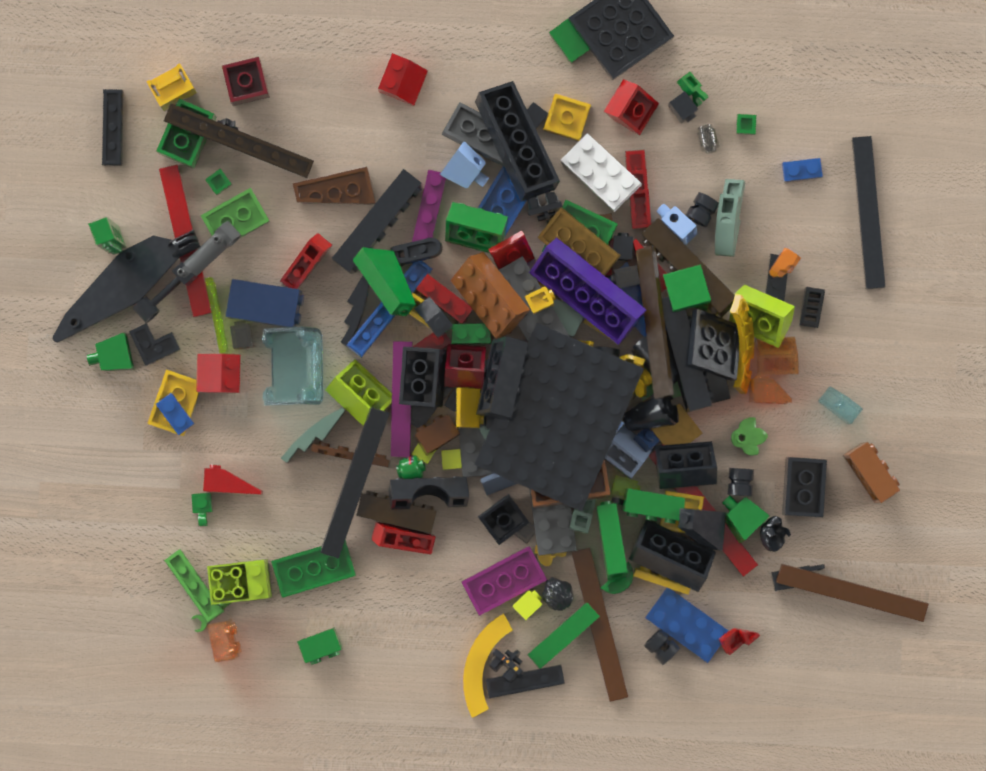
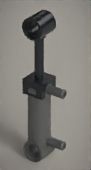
[133,221,241,323]

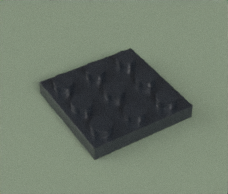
[688,309,739,381]

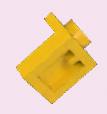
[525,286,556,314]

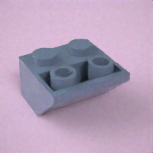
[605,425,654,479]

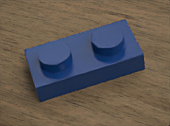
[782,158,823,182]
[156,393,195,435]

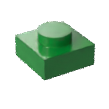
[736,114,757,135]
[205,168,232,195]

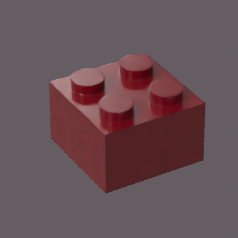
[222,57,270,106]

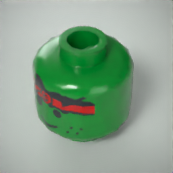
[396,455,426,479]

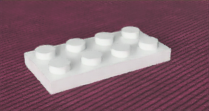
[561,133,642,212]

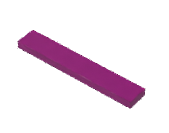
[391,341,413,457]

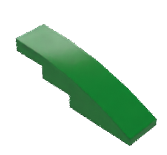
[527,602,600,669]

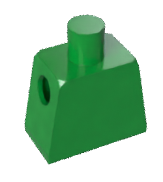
[87,333,135,371]
[722,495,770,543]

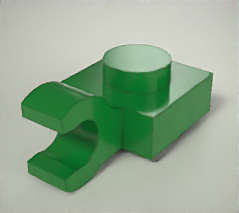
[677,72,709,107]
[191,493,213,526]

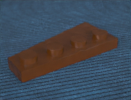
[293,167,376,204]
[311,441,390,468]

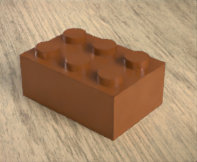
[843,442,900,503]

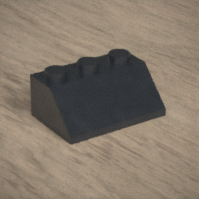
[399,346,447,407]
[655,441,717,489]

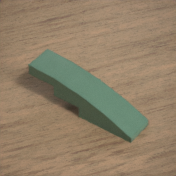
[281,408,346,463]

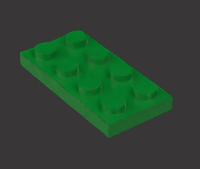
[271,539,356,598]

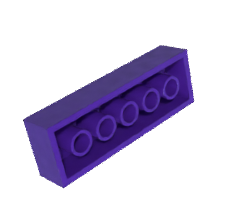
[529,238,646,345]

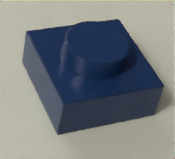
[633,429,660,453]

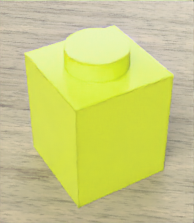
[512,590,542,620]

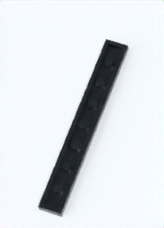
[852,136,885,289]
[320,406,390,559]

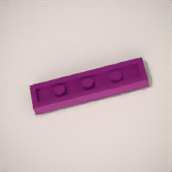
[412,169,446,242]

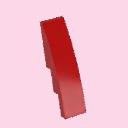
[625,149,651,229]

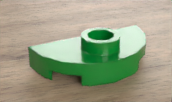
[601,561,634,594]

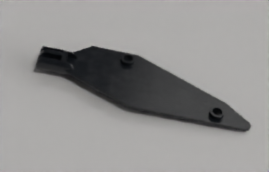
[53,230,201,343]

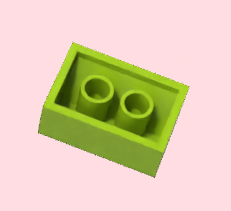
[729,284,795,348]
[325,359,392,426]

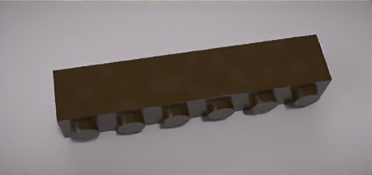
[641,218,735,318]

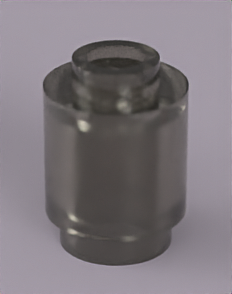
[697,124,719,154]

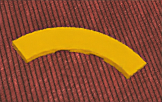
[730,294,754,394]
[463,613,513,718]

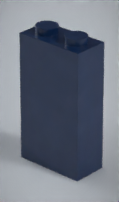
[225,279,304,329]

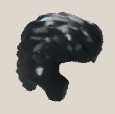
[759,516,791,552]
[542,577,573,611]

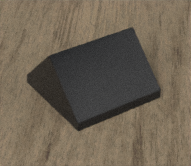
[478,494,530,545]

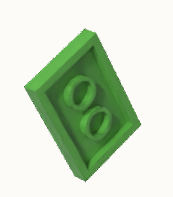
[201,188,270,238]

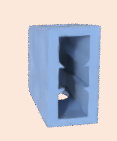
[440,142,489,188]
[656,204,698,245]

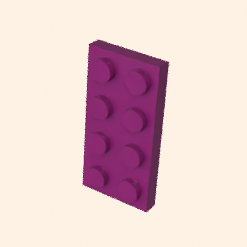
[461,546,547,616]

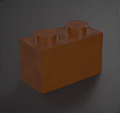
[414,414,460,456]

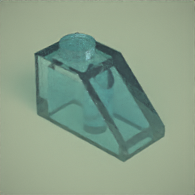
[818,386,863,425]

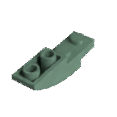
[715,179,746,257]

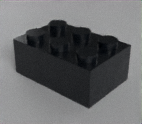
[782,457,827,518]

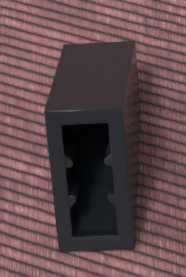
[678,508,726,551]

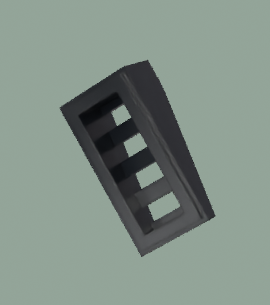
[799,287,825,328]

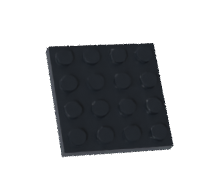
[568,0,674,81]

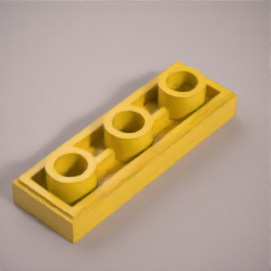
[633,566,690,595]

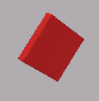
[488,231,535,270]

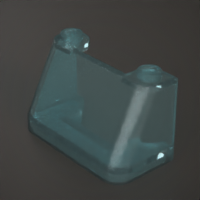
[262,326,323,406]

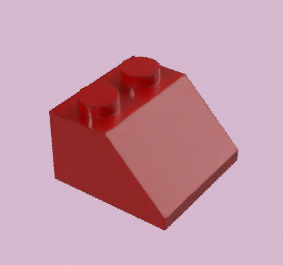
[378,53,428,106]
[604,79,659,135]
[196,354,241,394]

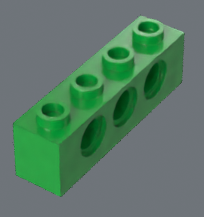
[88,217,126,255]

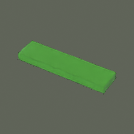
[164,549,225,623]

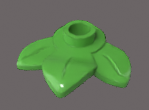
[731,417,768,456]

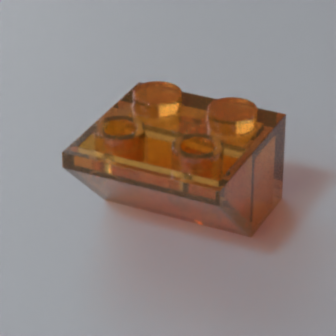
[756,337,799,376]
[207,619,242,663]

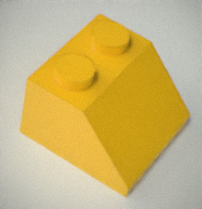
[456,388,484,428]

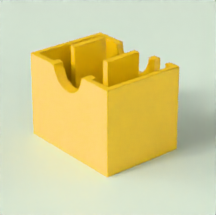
[146,63,197,111]

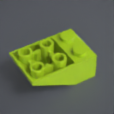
[207,559,272,605]

